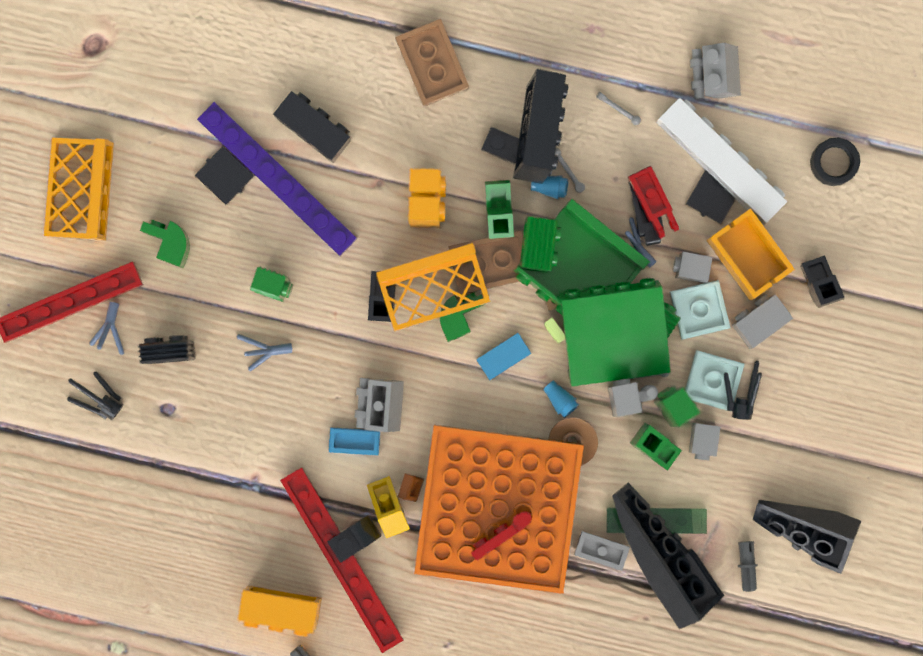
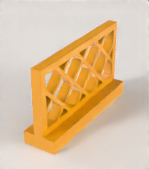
[44,137,114,241]
[376,243,490,331]

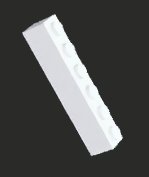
[656,98,788,225]

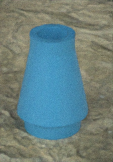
[531,175,568,200]
[543,381,579,418]

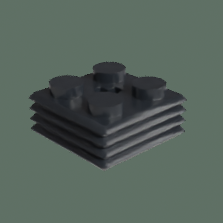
[138,335,196,364]

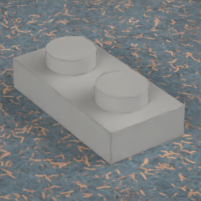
[574,531,630,571]

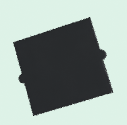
[195,146,254,205]
[686,170,736,224]

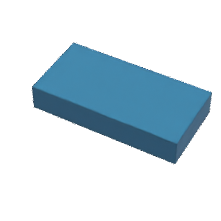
[476,333,532,380]
[329,427,380,456]

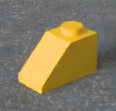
[367,476,410,538]

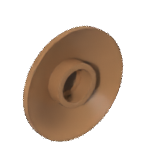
[548,417,598,466]

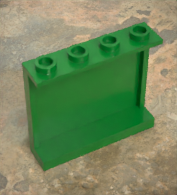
[513,199,650,316]
[559,278,671,387]

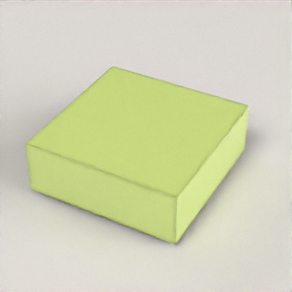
[544,318,565,344]

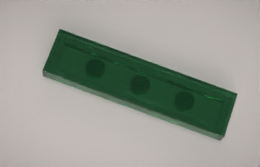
[606,507,707,534]

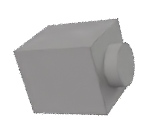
[673,252,713,283]
[689,423,721,461]

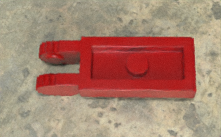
[628,166,679,239]
[471,510,532,561]

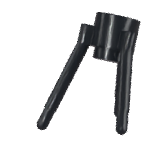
[724,361,762,420]
[67,371,124,420]

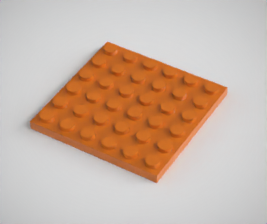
[414,424,584,594]

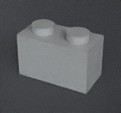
[732,294,793,349]

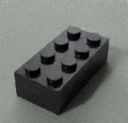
[513,69,569,184]

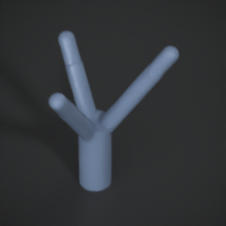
[625,217,657,268]
[89,302,124,355]
[237,334,293,371]

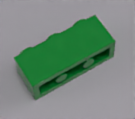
[654,386,701,427]

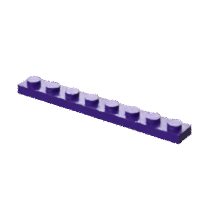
[197,102,357,256]

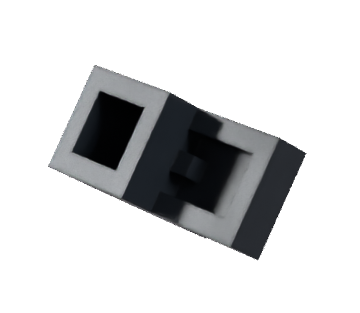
[800,255,845,308]
[368,271,396,322]
[327,515,382,563]

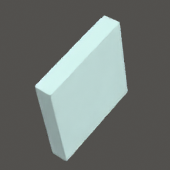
[670,280,730,340]
[685,350,744,412]

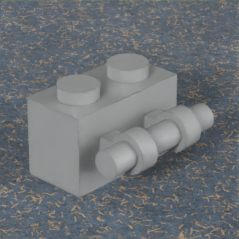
[690,42,741,100]
[354,378,404,432]
[608,378,658,417]

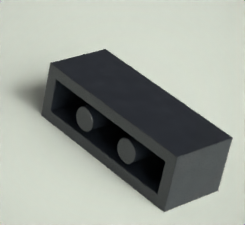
[273,91,352,163]

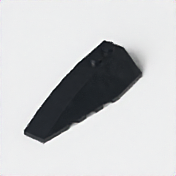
[612,482,724,629]

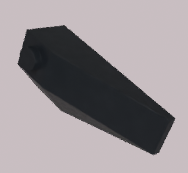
[752,500,861,574]

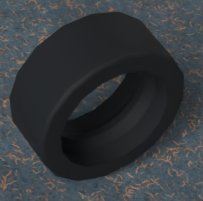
[810,137,860,186]

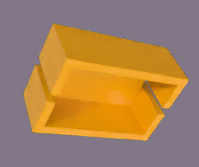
[408,168,446,228]
[706,208,795,300]
[237,585,322,637]

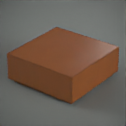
[398,473,424,502]

